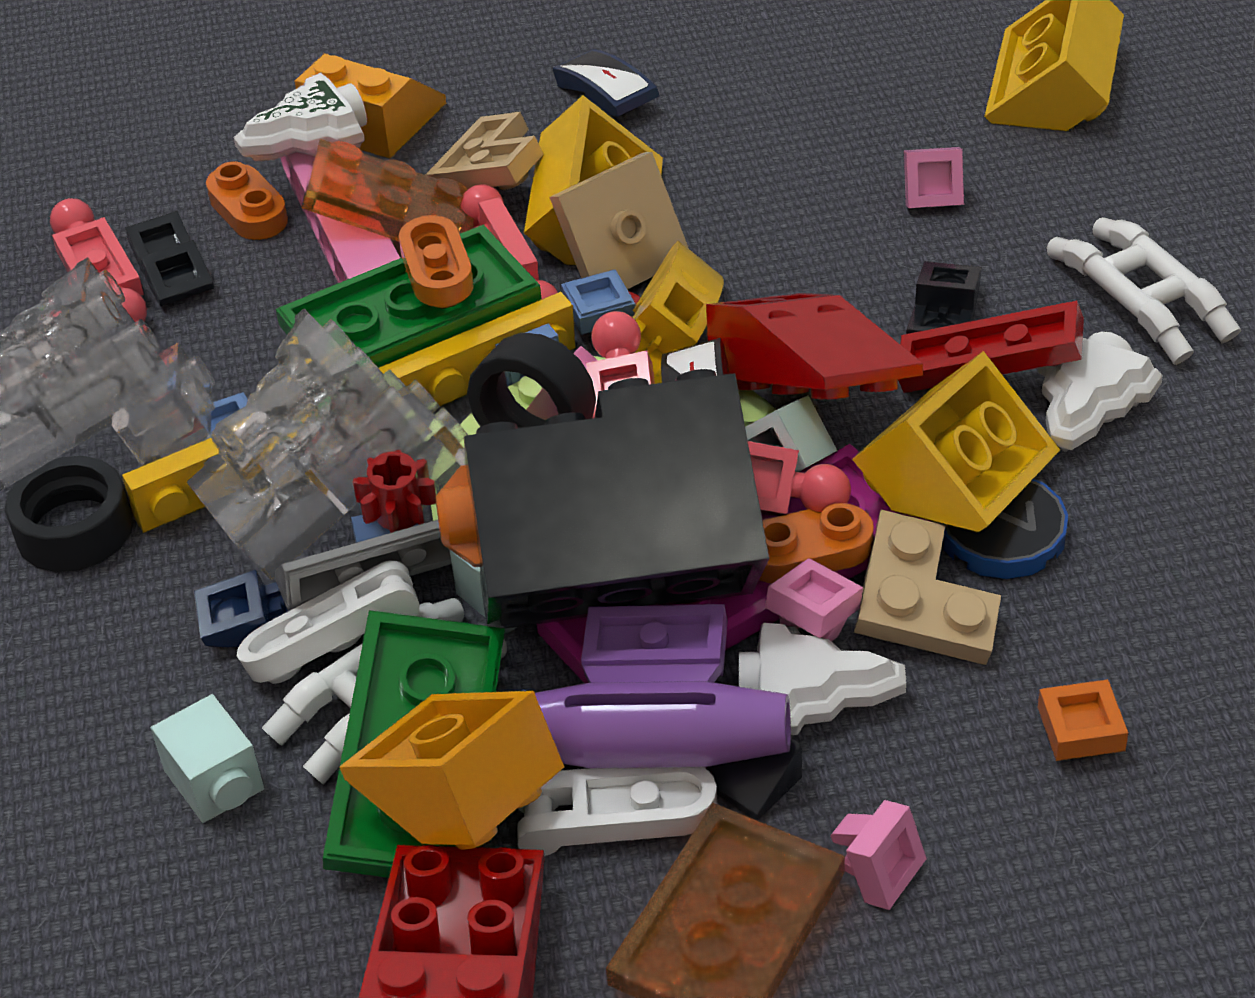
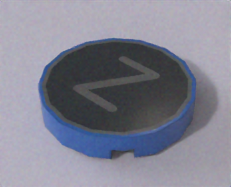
[938,479,1068,579]

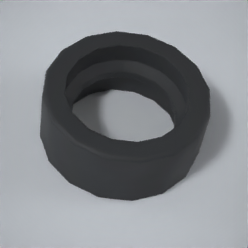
[467,332,596,428]
[4,455,134,572]

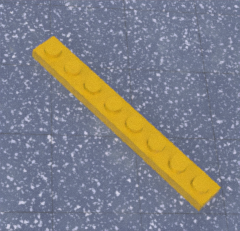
[122,292,576,533]

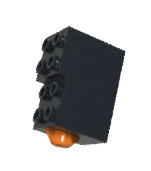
[436,369,769,629]

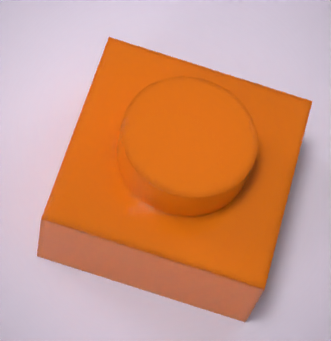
[1038,679,1128,761]

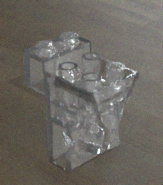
[0,257,215,491]
[187,309,468,580]

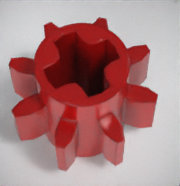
[353,450,437,533]

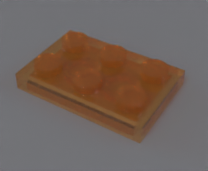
[301,138,474,241]
[606,803,845,998]

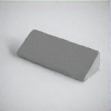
[275,520,452,611]

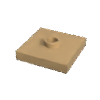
[549,152,689,289]

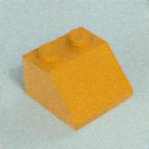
[295,54,446,159]
[339,691,564,850]

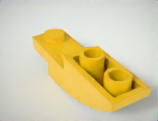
[632,241,724,384]

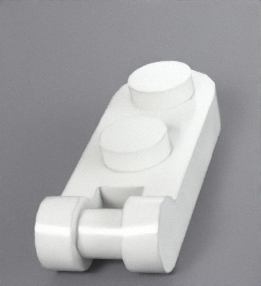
[236,560,420,684]
[517,767,717,856]

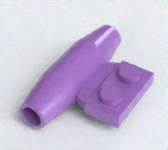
[535,604,791,768]

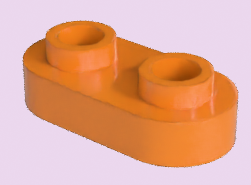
[206,161,288,240]
[399,215,474,308]
[759,503,874,584]

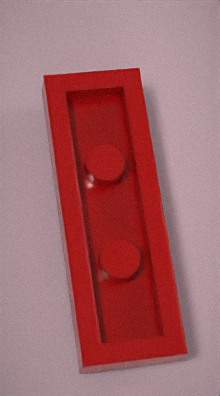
[898,300,1084,393]

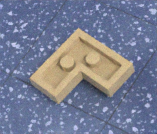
[425,112,543,194]
[854,510,1001,665]

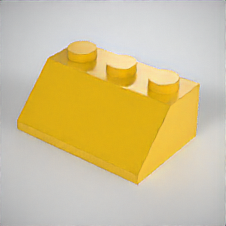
[984,0,1124,131]
[524,95,663,265]
[852,351,1060,532]

